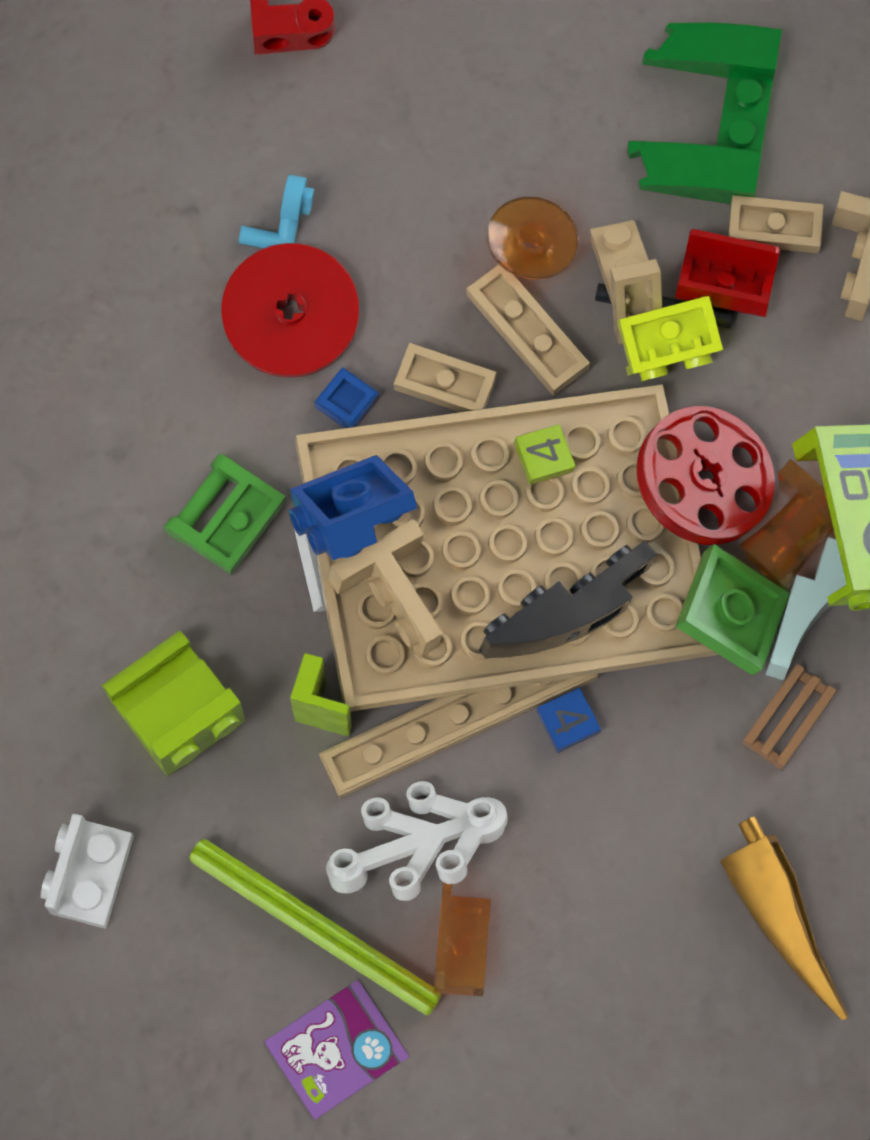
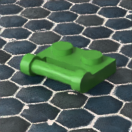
[163,454,286,576]

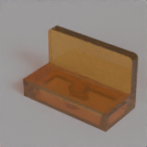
[434,882,491,997]

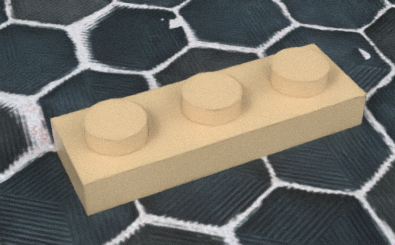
[466,262,590,396]

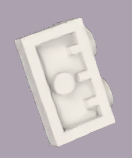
[41,813,134,929]

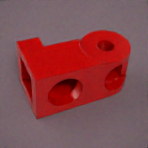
[250,0,334,55]

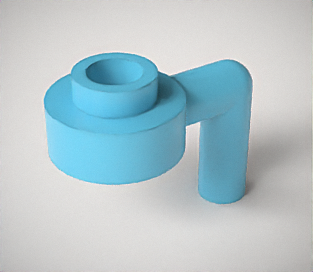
[238,174,315,249]

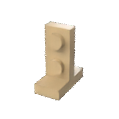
[831,191,870,321]
[590,220,662,345]
[328,519,443,656]

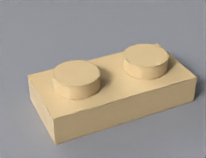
[728,195,824,254]
[394,343,497,412]

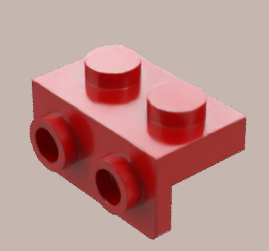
[675,229,780,317]

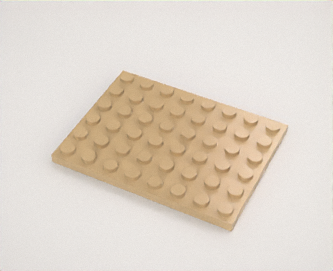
[295,384,718,712]

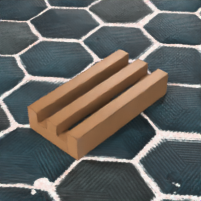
[742,664,837,770]

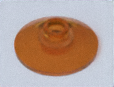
[487,197,579,280]

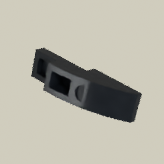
[479,540,657,658]

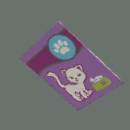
[264,980,409,1120]

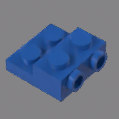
[289,455,417,560]

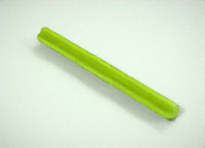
[189,839,441,1015]

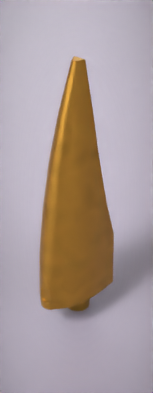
[720,816,849,1021]

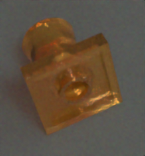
[738,459,836,591]

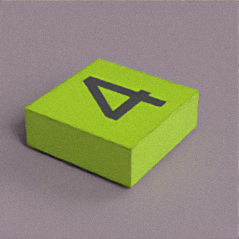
[514,424,576,485]

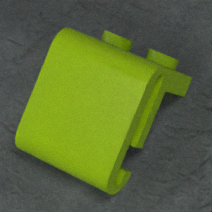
[101,630,246,777]

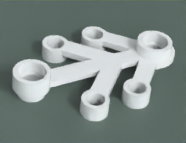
[326,781,508,901]

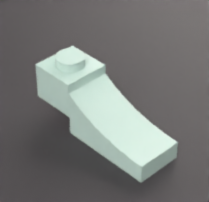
[765,537,846,680]

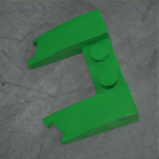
[627,22,782,205]

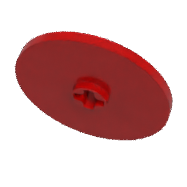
[221,243,359,378]

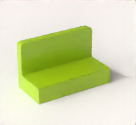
[290,653,352,736]

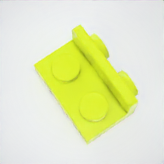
[617,296,723,381]

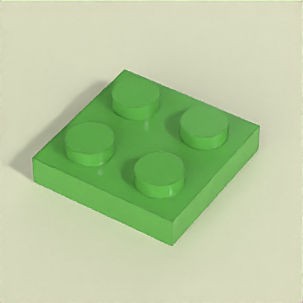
[675,544,790,675]

